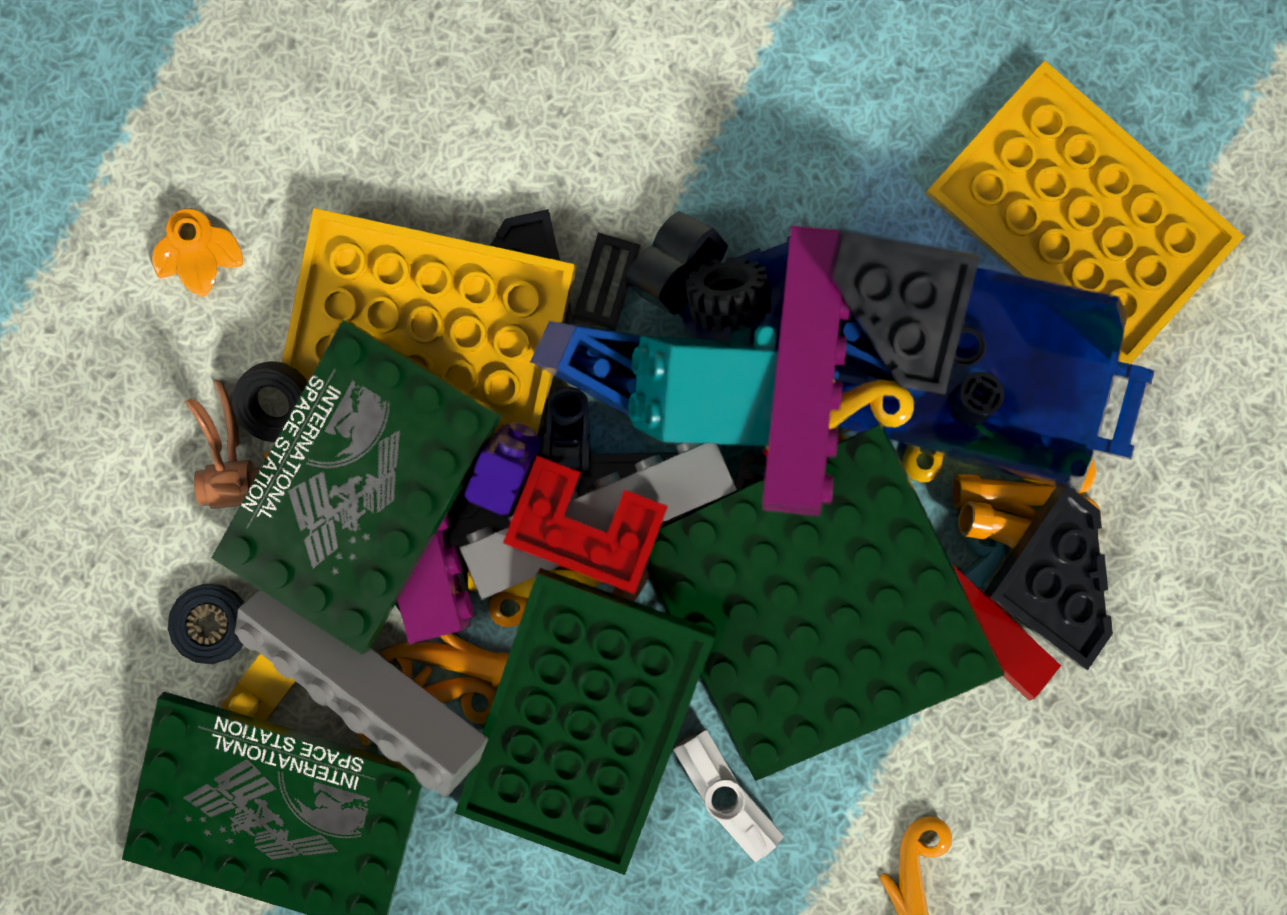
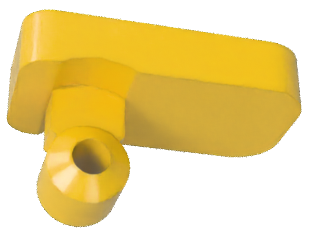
[221,653,296,721]

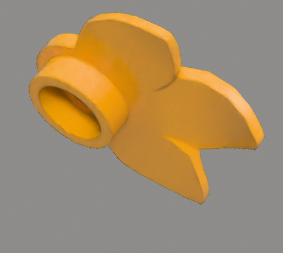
[152,208,243,297]

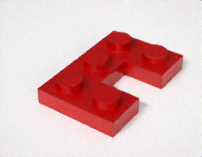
[503,456,668,594]

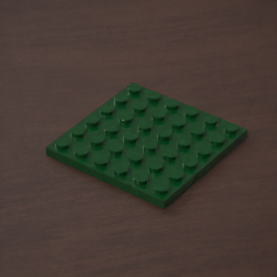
[646,422,1004,781]

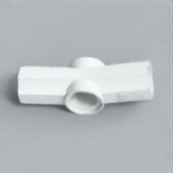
[673,728,784,863]

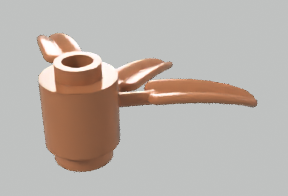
[185,380,260,509]

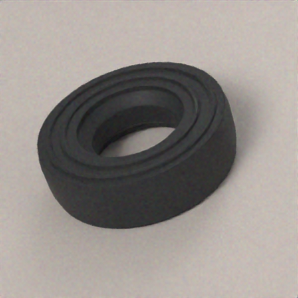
[232,361,308,442]

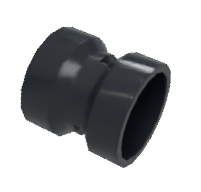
[948,372,1005,426]

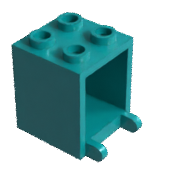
[628,324,778,445]

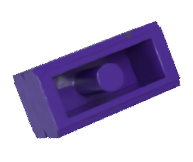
[465,423,543,515]

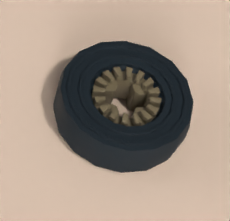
[167,584,245,664]

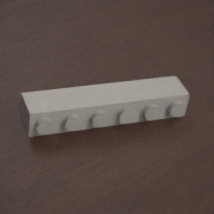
[460,443,737,599]
[235,590,488,798]

